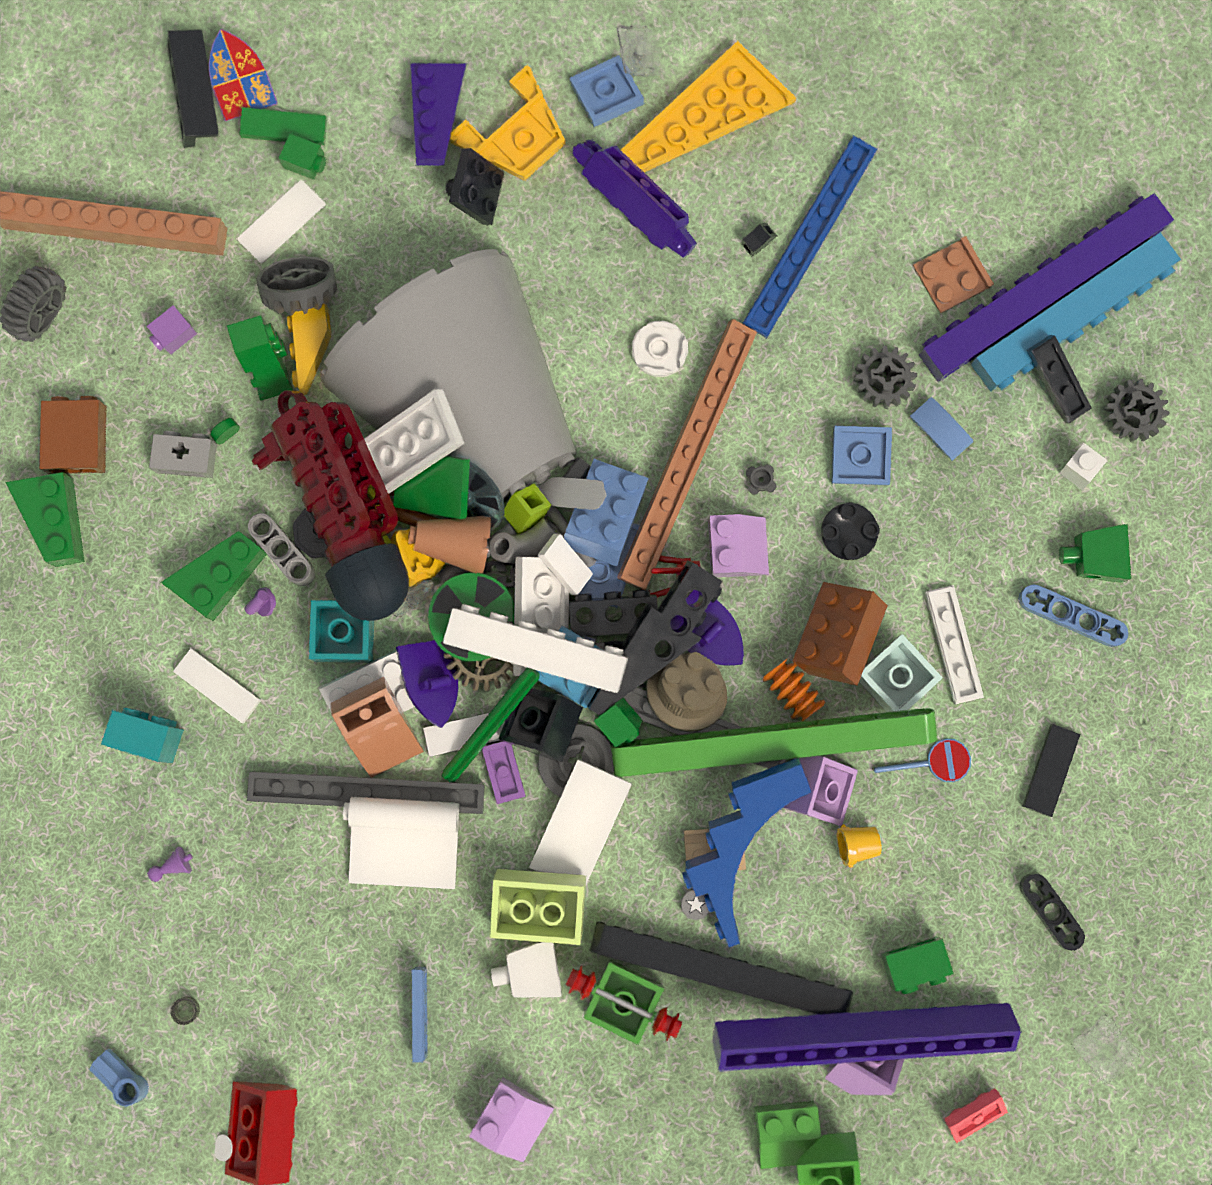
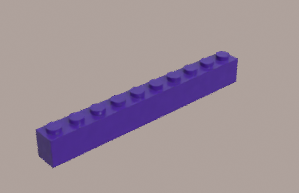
[919,193,1174,382]
[712,1003,1021,1071]

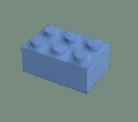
[564,459,648,566]

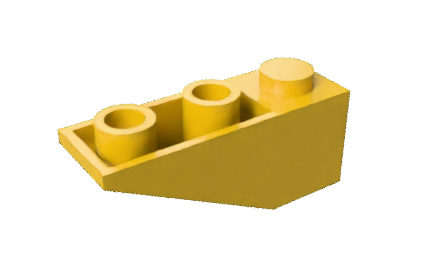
[287,303,332,395]

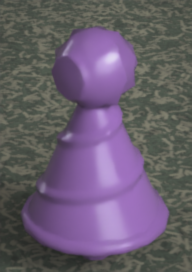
[147,846,193,882]

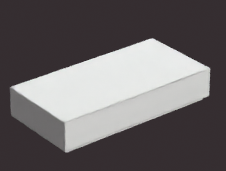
[538,534,593,595]

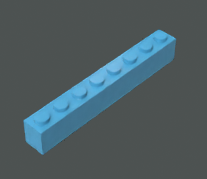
[971,232,1181,392]

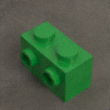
[880,937,954,994]

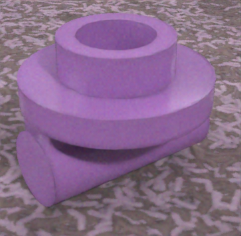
[244,587,276,616]

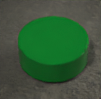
[210,418,240,444]

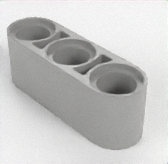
[248,513,315,586]

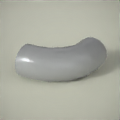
[489,517,564,564]

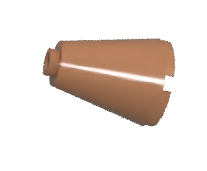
[408,516,491,574]

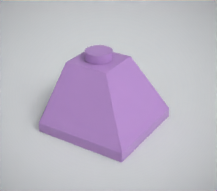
[825,1059,904,1095]

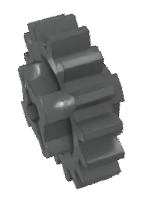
[853,345,918,409]
[1103,379,1170,442]

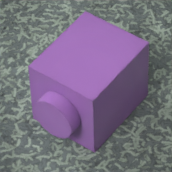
[146,305,197,355]

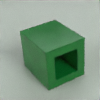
[279,133,326,180]
[593,698,642,747]

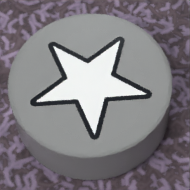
[681,890,709,920]

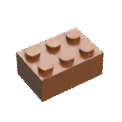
[792,582,888,686]

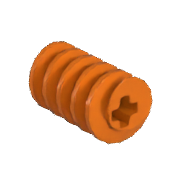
[762,658,826,721]

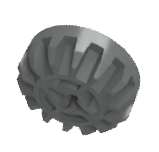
[256,256,337,315]

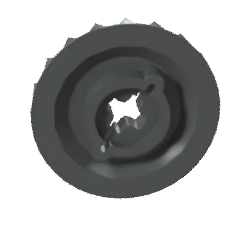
[538,724,614,797]

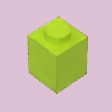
[502,483,552,534]

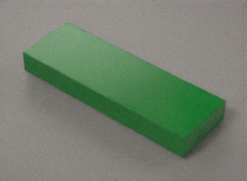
[239,107,327,145]

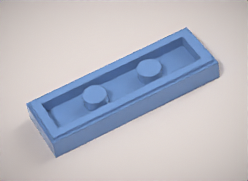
[412,967,428,1062]

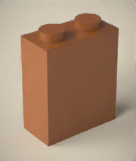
[39,396,107,474]

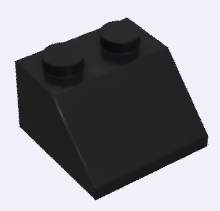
[498,688,583,762]

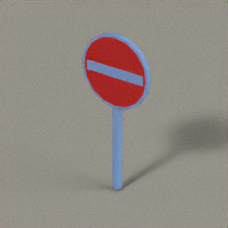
[873,739,971,782]

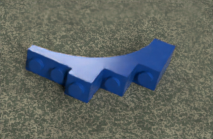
[682,758,811,947]

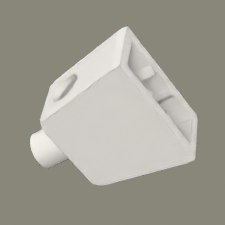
[491,942,562,997]

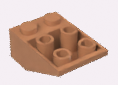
[330,677,424,778]

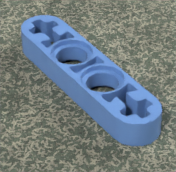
[1018,584,1128,647]

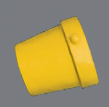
[837,824,882,868]

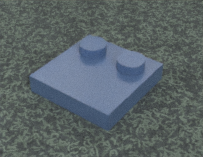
[569,55,644,127]
[832,426,892,485]

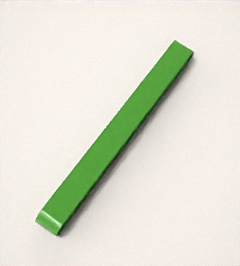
[611,708,938,777]

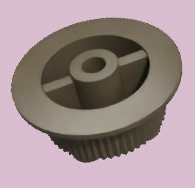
[647,652,727,731]

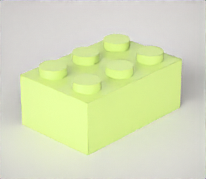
[490,869,586,945]

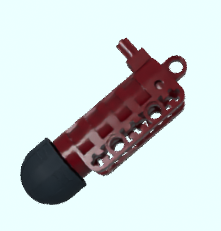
[252,390,409,621]

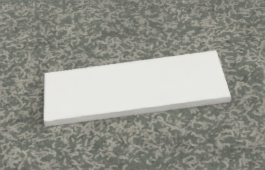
[236,179,326,264]

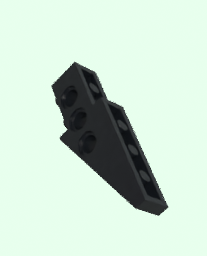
[587,560,723,715]

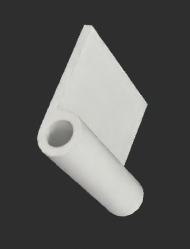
[343,797,459,889]

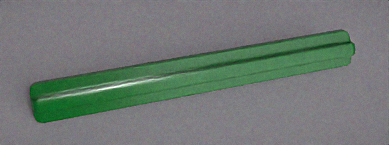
[442,667,540,783]

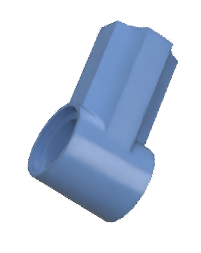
[89,1049,149,1107]

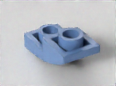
[910,397,974,461]

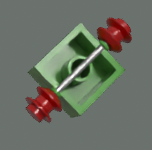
[565,959,683,1045]

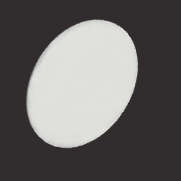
[214,1134,233,1161]

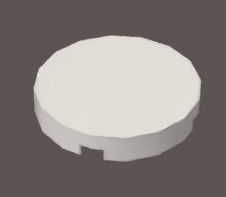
[632,321,688,377]

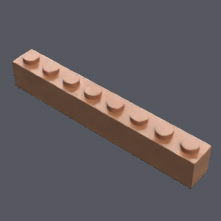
[0,191,228,256]

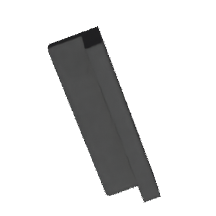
[167,30,219,148]

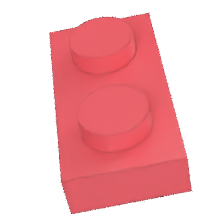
[944,1088,1008,1143]

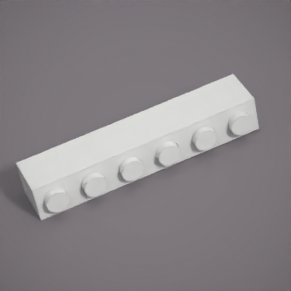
[443,604,628,693]

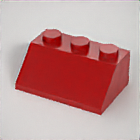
[225,1081,298,1185]

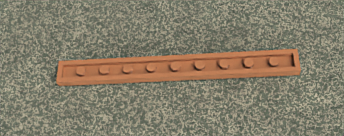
[617,319,757,590]

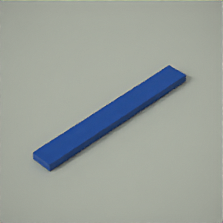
[743,135,877,339]

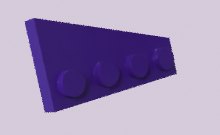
[410,63,466,166]

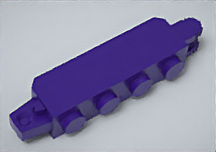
[572,139,697,258]

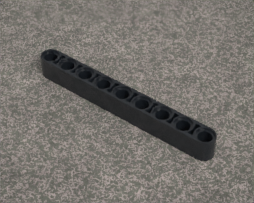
[589,921,854,1015]

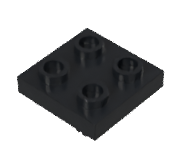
[446,148,505,225]

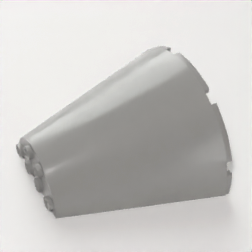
[320,249,577,515]

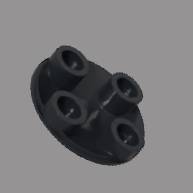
[821,502,880,560]

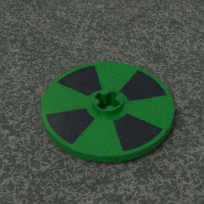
[428,573,515,661]

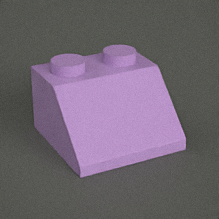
[708,514,769,577]
[784,756,858,826]
[469,1077,554,1162]

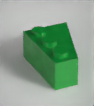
[227,315,293,401]
[161,531,267,621]

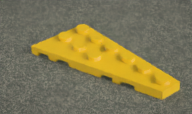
[621,41,796,173]

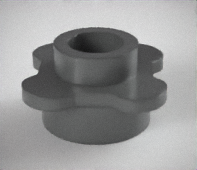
[746,464,777,495]

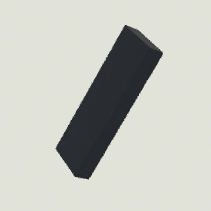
[1027,335,1092,424]
[1022,724,1081,817]

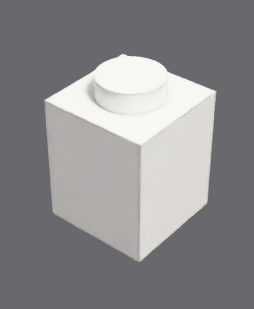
[1060,443,1108,490]

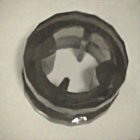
[170,996,200,1025]

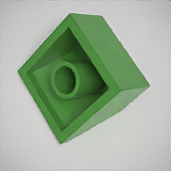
[754,1101,821,1169]
[796,1132,861,1185]

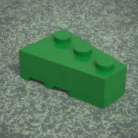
[5,472,85,567]

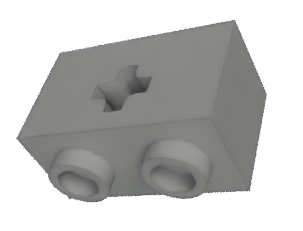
[149,431,217,478]

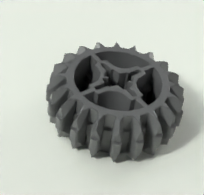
[0,266,66,342]

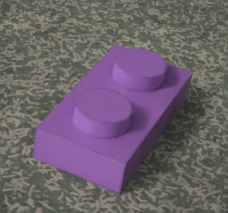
[482,741,526,804]

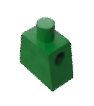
[1059,524,1131,583]

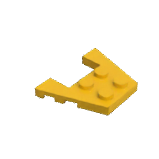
[450,65,565,181]

